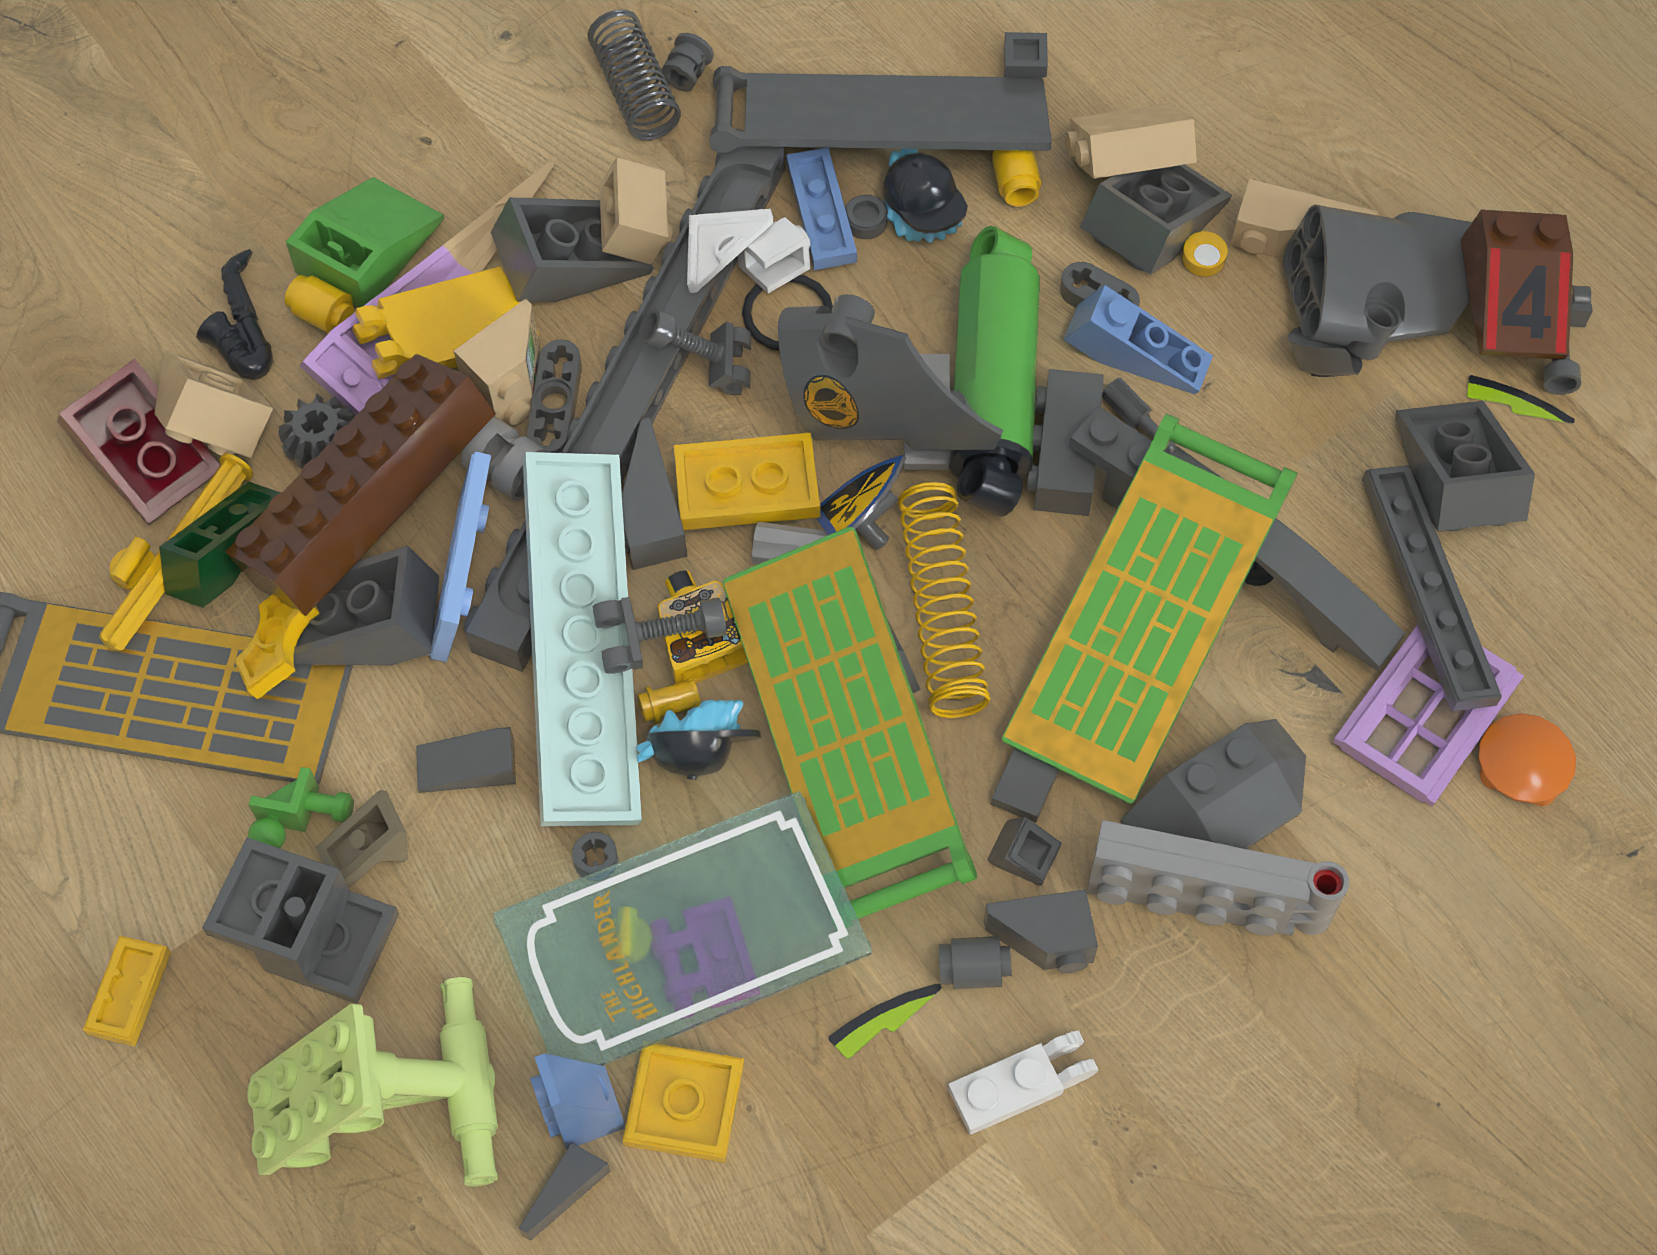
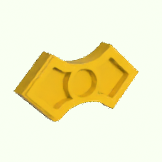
[235,594,320,700]

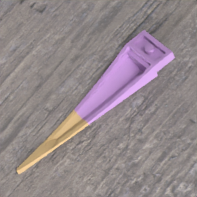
[300,161,554,416]

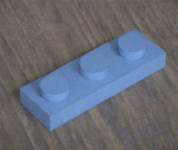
[786,147,857,270]

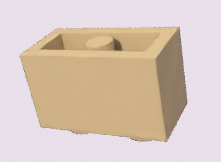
[600,157,672,265]

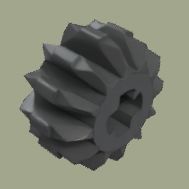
[279,394,354,469]

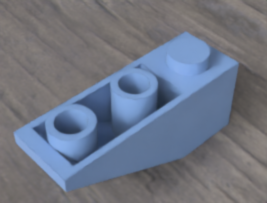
[1063,285,1213,394]
[530,1053,625,1150]

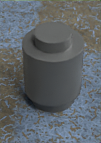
[939,936,1012,989]

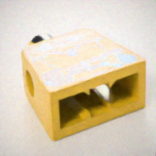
[657,570,748,684]

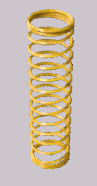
[897,482,991,718]

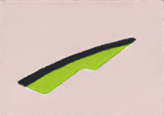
[1467,375,1575,424]
[829,984,942,1059]

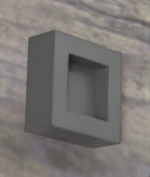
[1004,32,1048,77]

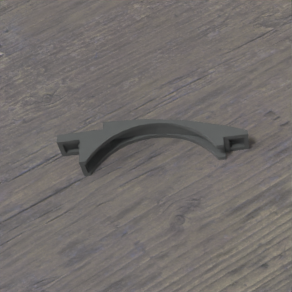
[1069,406,1405,671]

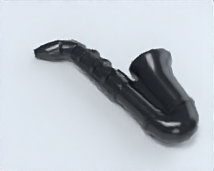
[196,249,274,380]

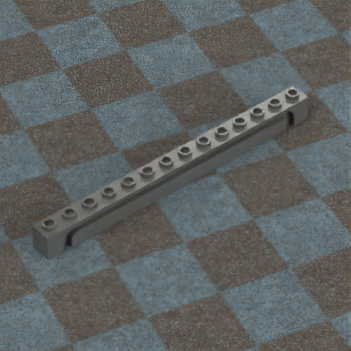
[464,128,785,672]

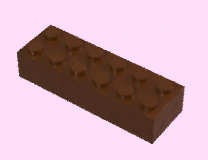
[225,354,496,616]

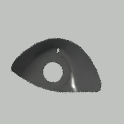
[1288,326,1363,377]

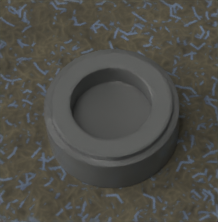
[845,195,888,239]

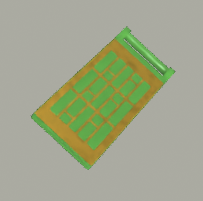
[1002,413,1298,805]
[723,527,977,931]

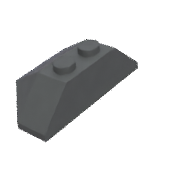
[1121,719,1306,849]

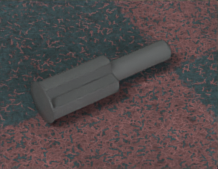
[1102,378,1176,453]

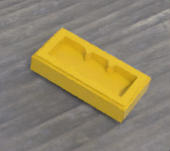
[83,935,171,1047]

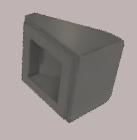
[988,816,1062,885]

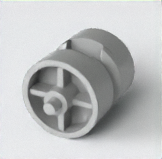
[461,416,549,501]

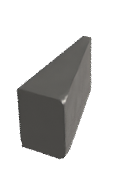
[416,727,516,793]

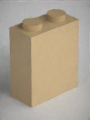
[1065,102,1197,179]

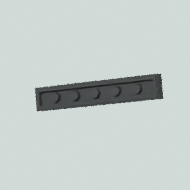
[1362,465,1502,711]

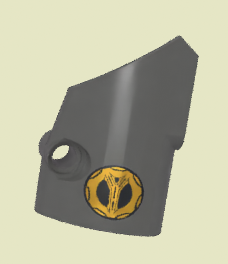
[778,294,1003,450]

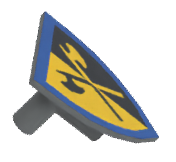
[816,455,906,550]

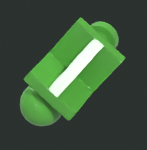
[248,767,354,848]

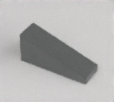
[519,1143,611,1241]

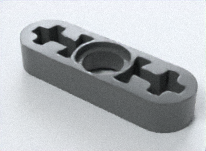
[527,339,582,453]

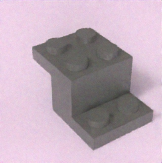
[202,837,399,1004]

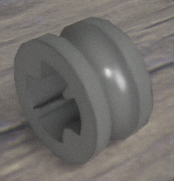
[572,832,618,882]

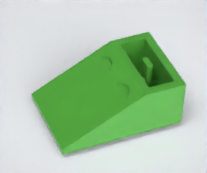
[286,177,445,307]

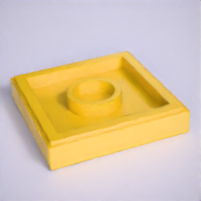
[622,1042,745,1163]

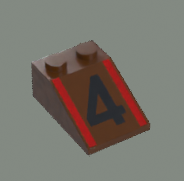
[1460,209,1574,360]

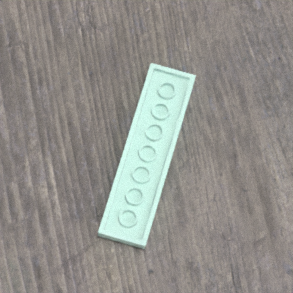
[523,452,642,826]

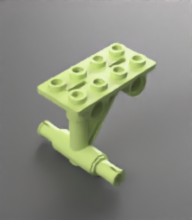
[247,977,498,1187]

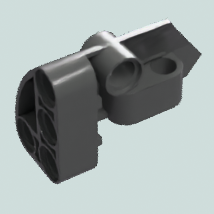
[1283,204,1472,360]

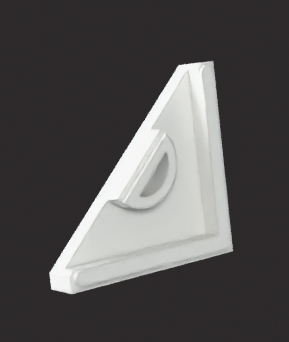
[687,209,773,293]

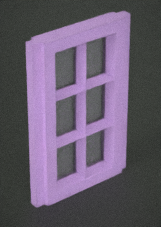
[1333,624,1524,807]

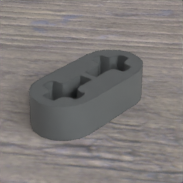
[1060,262,1140,308]

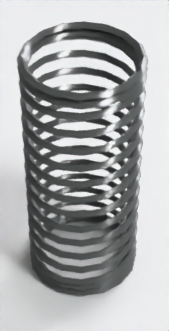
[587,9,681,140]

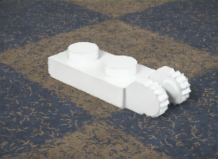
[948,1030,1099,1135]

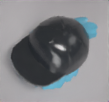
[882,149,968,243]
[636,700,762,780]

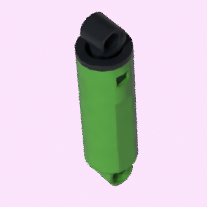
[949,225,1040,517]

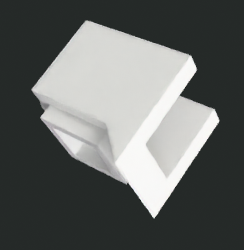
[737,217,811,294]

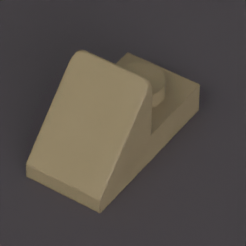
[316,790,408,888]

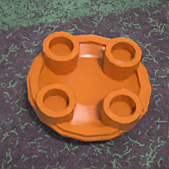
[1478,713,1576,806]

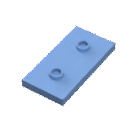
[429,452,491,662]

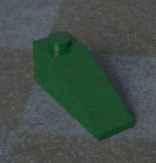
[159,481,281,608]

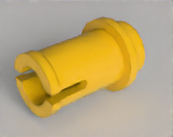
[637,678,701,724]

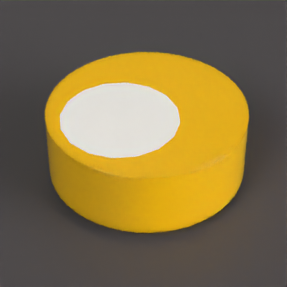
[1182,231,1228,277]

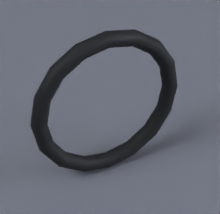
[742,275,833,350]

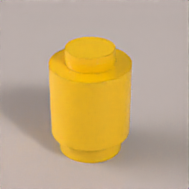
[992,150,1042,207]
[284,275,355,334]

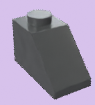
[984,889,1098,973]

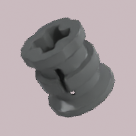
[662,33,714,91]

